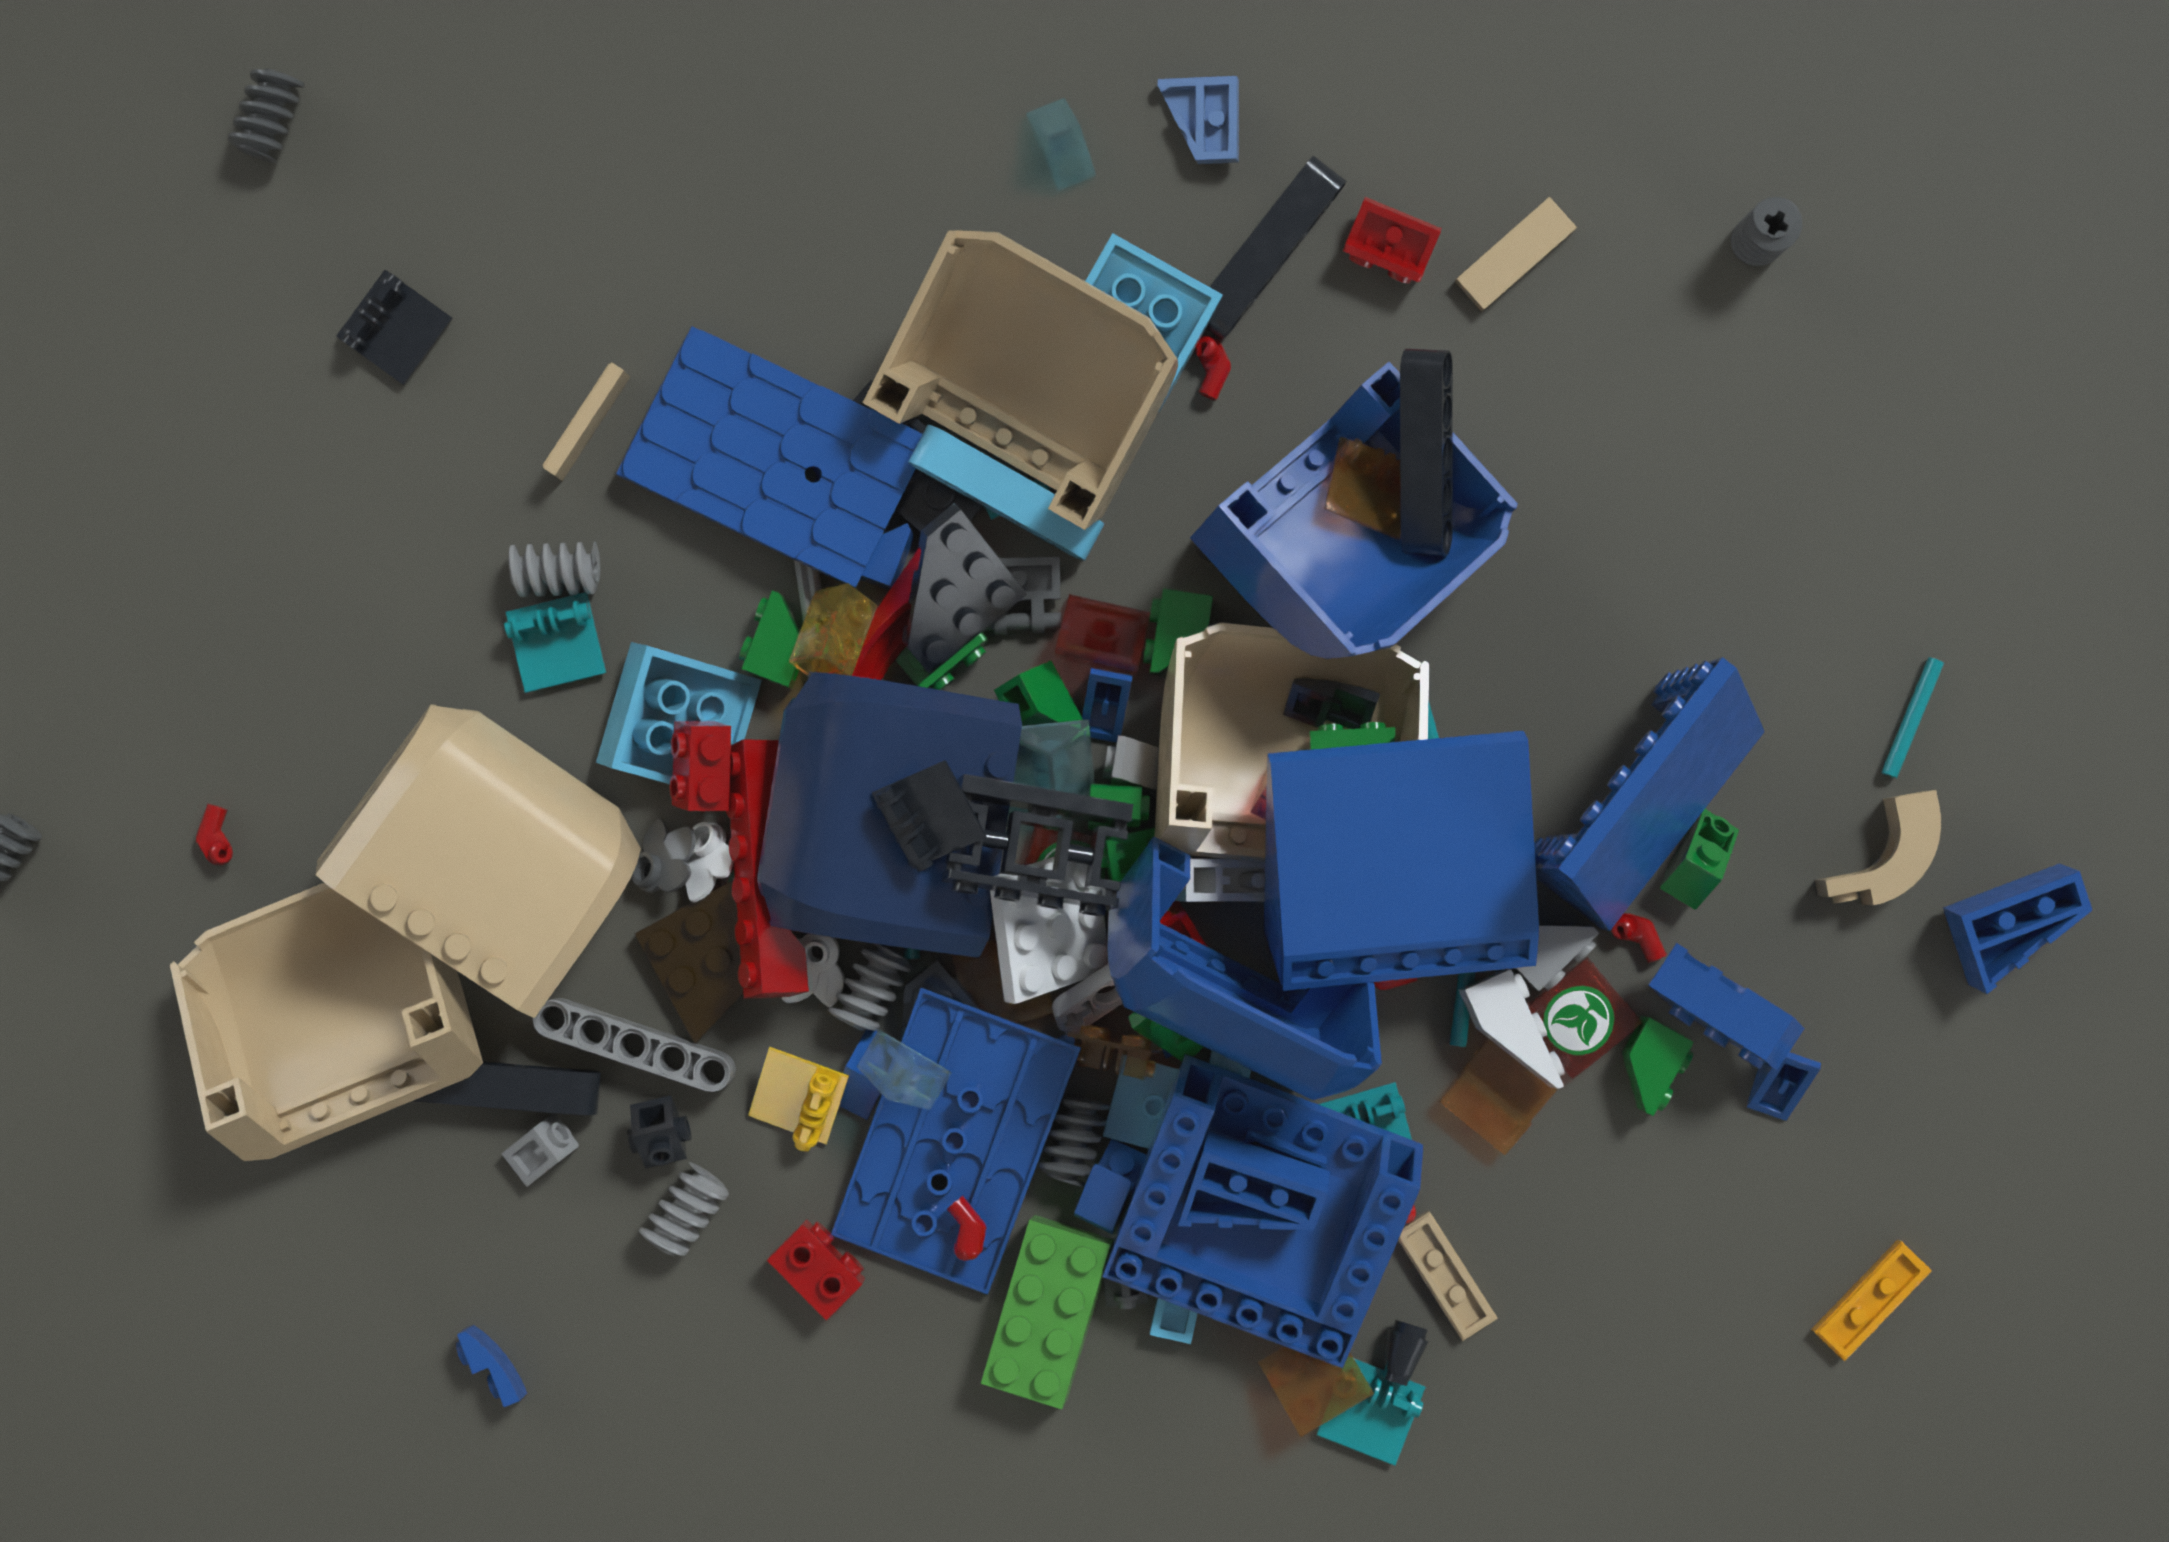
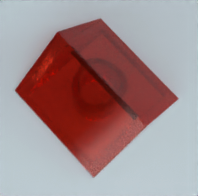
[1055,594,1150,676]

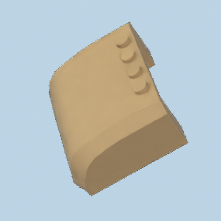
[863,230,1178,530]
[1154,623,1429,862]
[315,704,641,1018]
[170,882,483,1161]

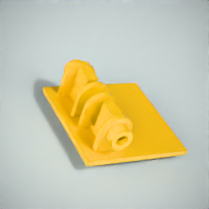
[748,1047,849,1152]

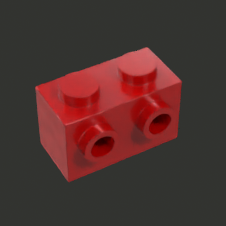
[670,721,731,811]
[767,1219,866,1321]

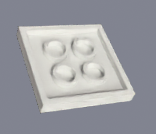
[990,847,1109,1004]

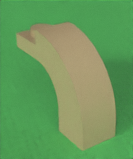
[1815,790,1941,905]

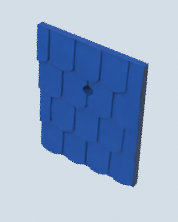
[615,326,923,588]
[831,988,1081,1295]

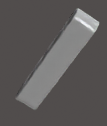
[532,998,736,1092]

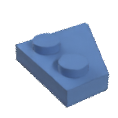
[1158,76,1239,164]

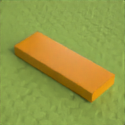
[1811,1239,1932,1361]

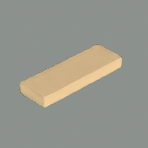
[1455,197,1577,312]
[543,362,630,481]
[1398,1210,1498,1341]

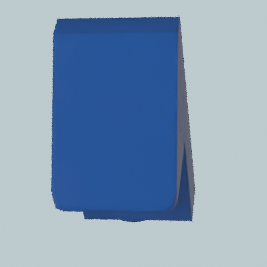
[1074,1139,1146,1234]

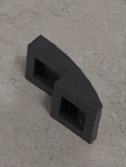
[1283,678,1380,729]

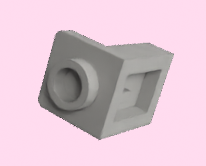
[501,1114,579,1187]

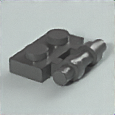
[984,557,1061,635]

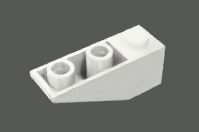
[1458,969,1565,1089]

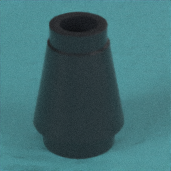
[1383,1320,1429,1386]

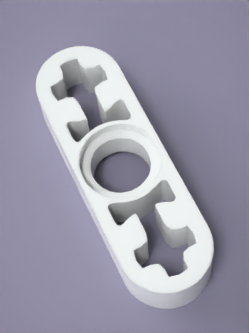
[1052,964,1122,1032]

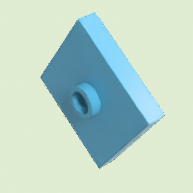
[1103,1054,1179,1149]

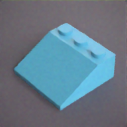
[1085,233,1223,413]
[596,642,762,784]

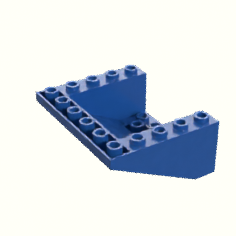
[1534,657,1765,931]
[1264,731,1539,991]
[1102,1054,1423,1368]

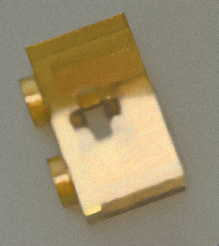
[789,583,877,676]

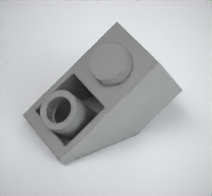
[1103,735,1159,798]
[1512,925,1599,991]

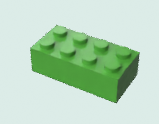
[981,1215,1114,1410]

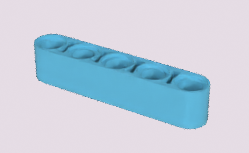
[908,425,1104,561]

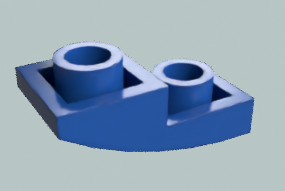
[456,1325,528,1407]

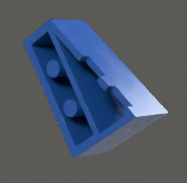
[1943,863,2092,994]
[1648,943,1805,1071]
[1178,1130,1331,1231]

